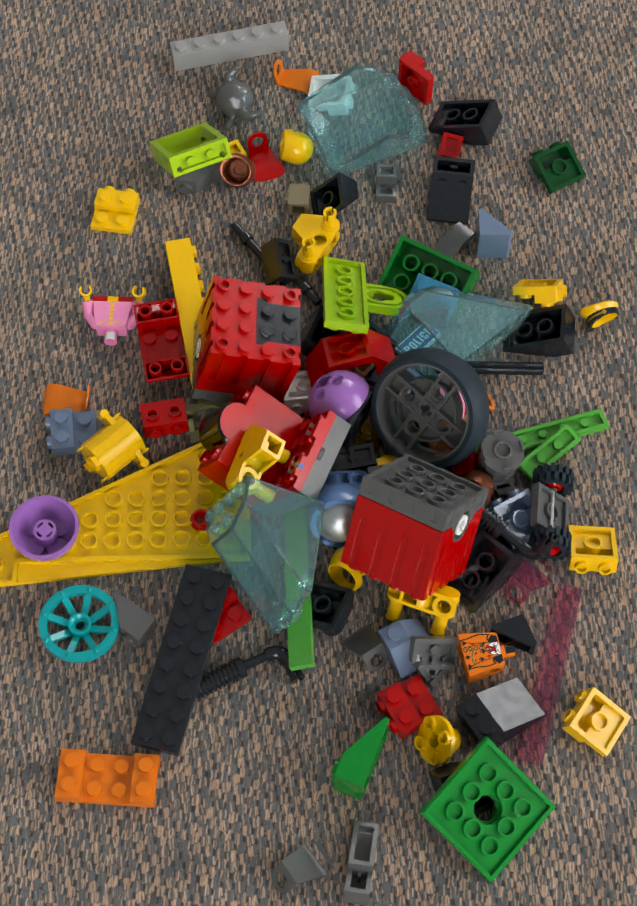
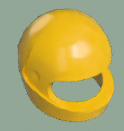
[279,129,314,165]
[328,546,365,591]

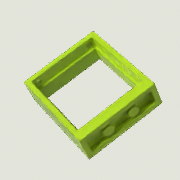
[149,122,232,178]

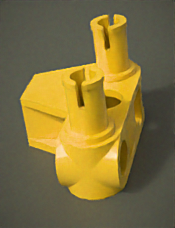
[292,207,340,275]
[226,424,290,504]
[385,585,460,636]

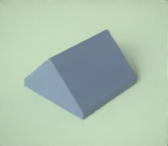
[475,208,513,258]

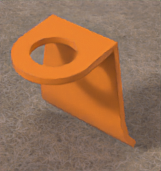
[273,59,320,95]
[42,384,90,415]

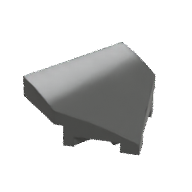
[409,636,458,688]

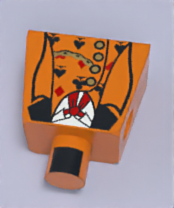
[457,632,515,684]

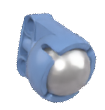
[305,471,367,548]

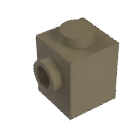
[284,183,310,215]

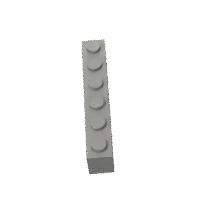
[170,21,289,71]

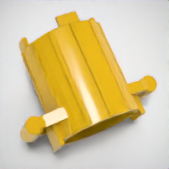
[76,409,149,483]

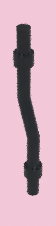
[231,222,322,306]

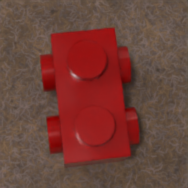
[140,397,189,438]

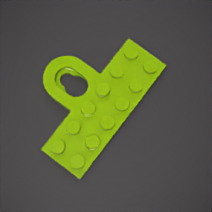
[322,256,409,334]

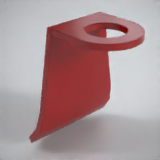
[247,132,285,182]

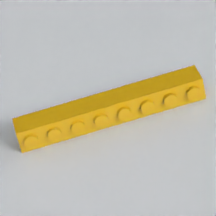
[165,238,204,390]

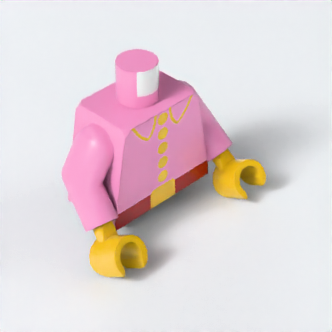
[79,285,147,346]

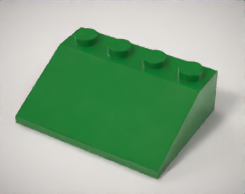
[377,235,481,328]

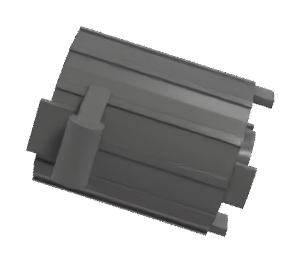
[475,427,525,498]

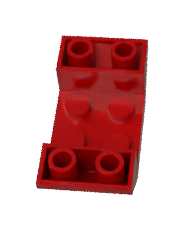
[133,298,190,383]
[305,329,395,388]

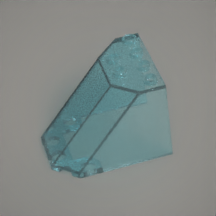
[298,64,427,176]
[387,286,534,376]
[205,476,325,634]

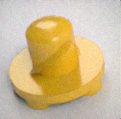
[414,715,461,765]

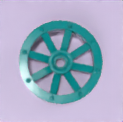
[38,585,120,663]

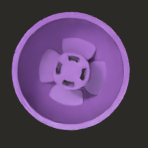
[307,370,369,420]
[9,495,79,562]

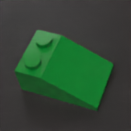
[331,717,390,800]

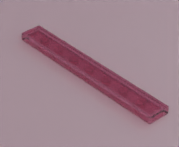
[518,584,583,766]

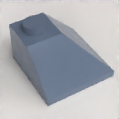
[378,619,429,679]

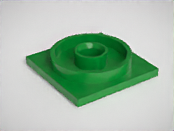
[419,736,556,883]

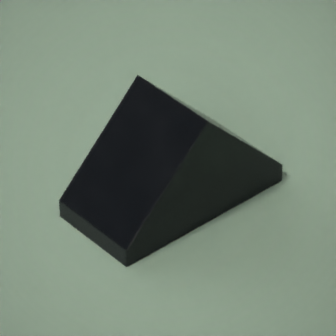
[490,614,537,655]

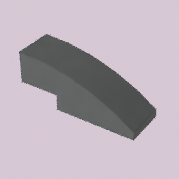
[343,820,379,906]

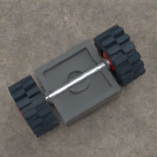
[529,463,574,561]

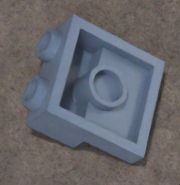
[46,408,97,456]
[489,488,534,550]

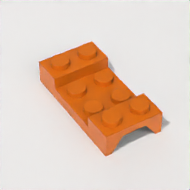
[54,748,161,808]

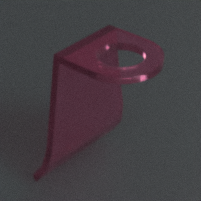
[504,559,558,605]

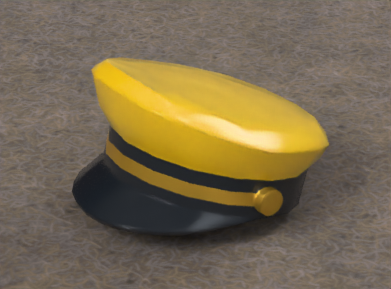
[579,300,620,332]

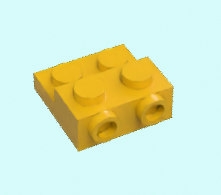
[90,186,140,235]
[513,279,567,307]
[568,525,619,575]
[561,687,631,757]

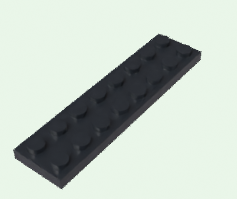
[131,564,232,757]

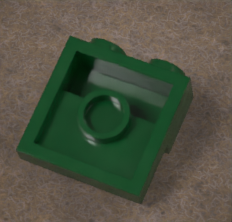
[529,140,586,195]

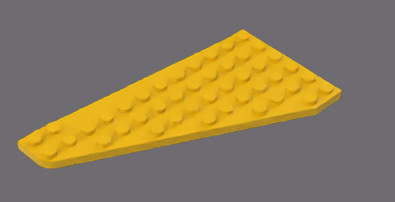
[0,436,251,587]

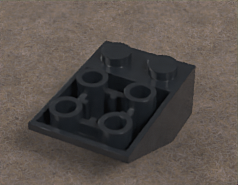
[427,156,475,225]

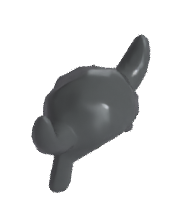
[209,66,263,130]

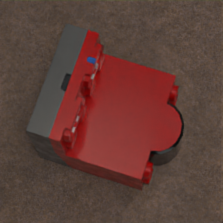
[197,385,351,519]

